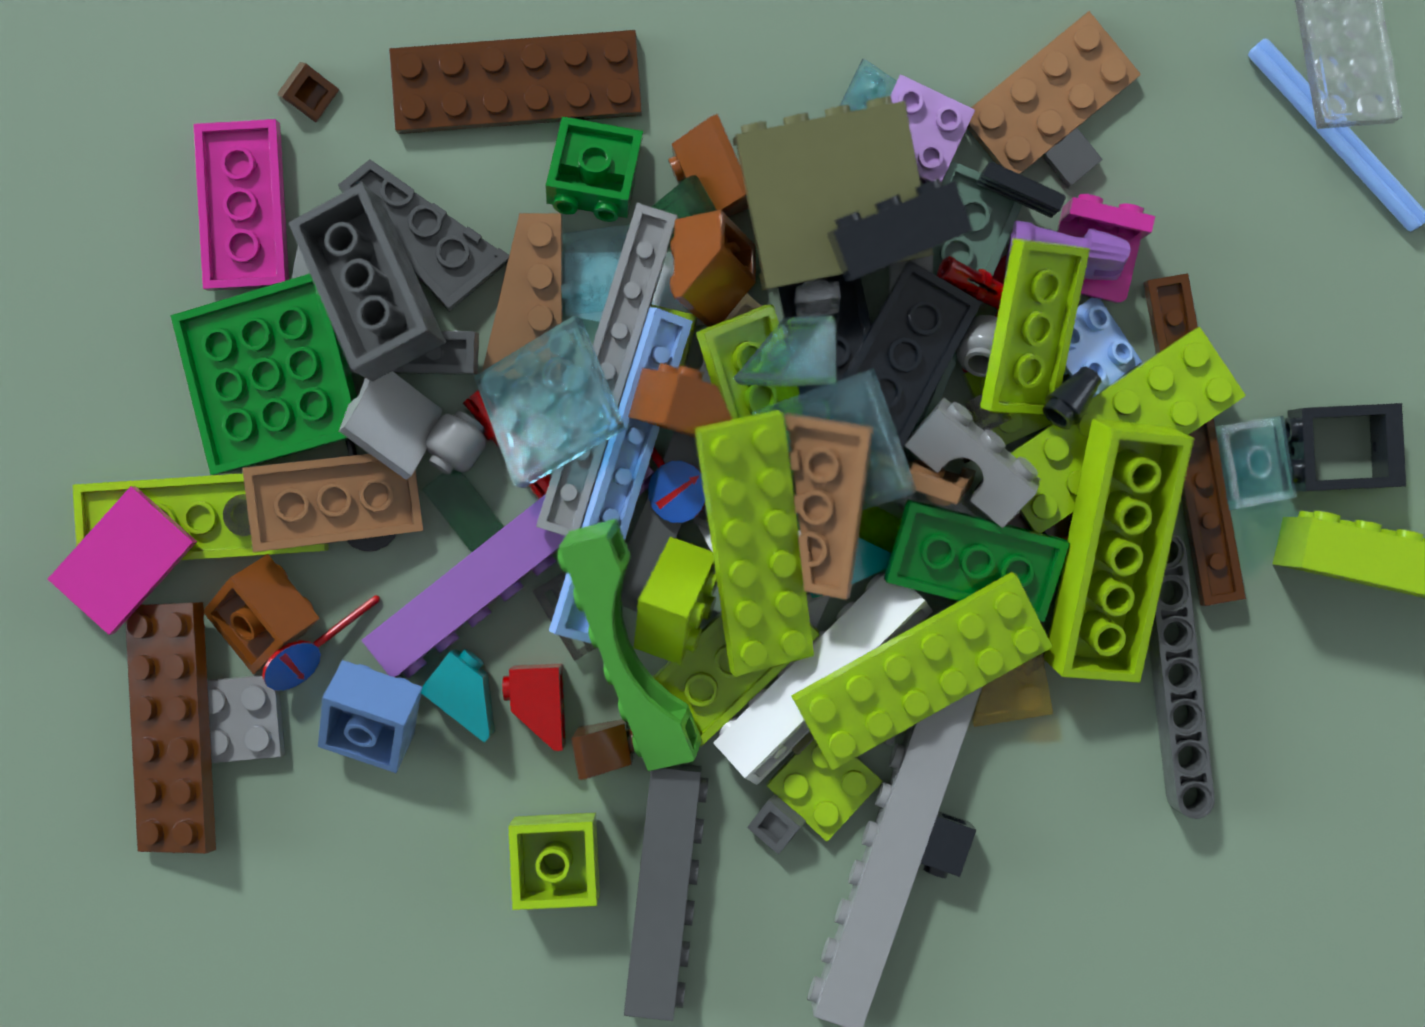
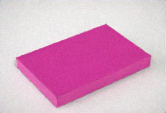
[47,486,197,635]

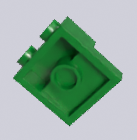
[545,116,643,222]

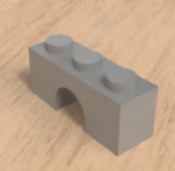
[905,398,1041,528]

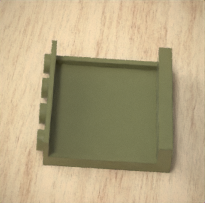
[733,96,934,290]

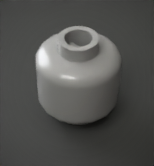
[956,315,998,377]
[426,411,486,475]

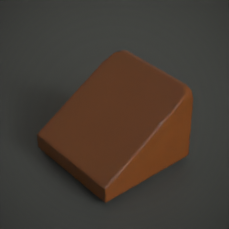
[277,62,340,122]

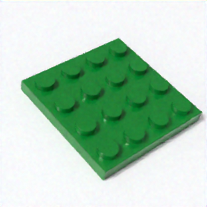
[170,273,357,475]

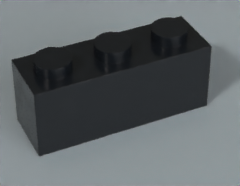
[827,178,974,282]

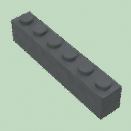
[623,764,709,1021]

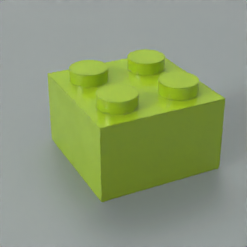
[633,537,717,665]
[508,812,600,910]

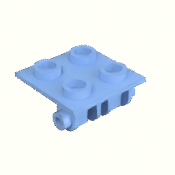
[1064,297,1142,397]

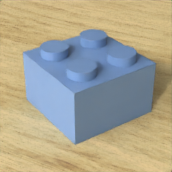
[318,660,422,773]

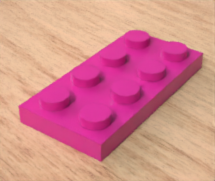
[193,119,289,291]

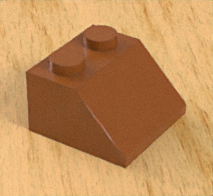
[668,114,749,217]
[628,363,733,438]
[204,554,320,675]

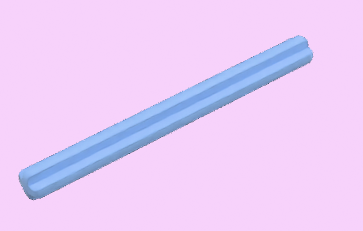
[1248,38,1425,232]

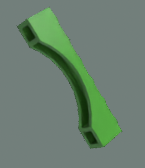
[558,519,702,771]

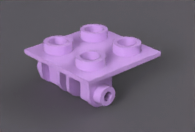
[890,74,975,184]

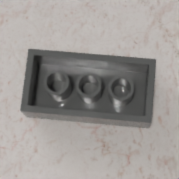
[288,183,446,382]

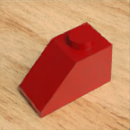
[502,663,566,751]

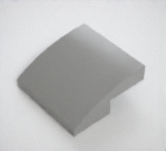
[339,371,443,480]

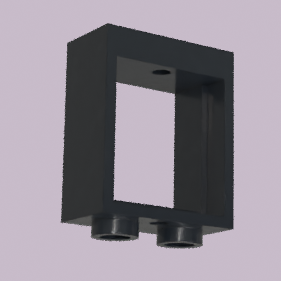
[1283,403,1406,492]

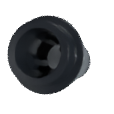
[1042,366,1102,430]

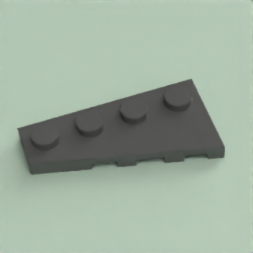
[338,159,509,312]

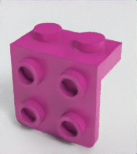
[1057,194,1156,303]

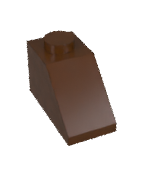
[572,719,635,780]

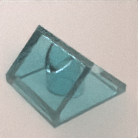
[733,316,836,386]
[1216,416,1297,510]

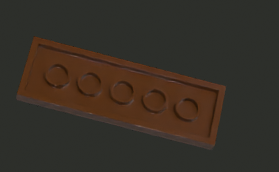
[389,30,642,134]
[125,602,216,854]

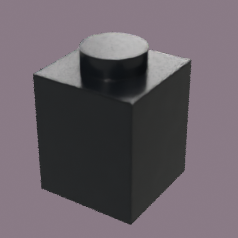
[921,811,976,879]

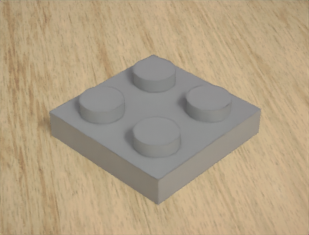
[207,675,285,763]

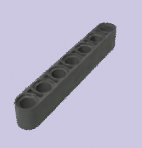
[621,361,712,612]
[1149,534,1215,819]

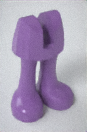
[1005,221,1131,280]

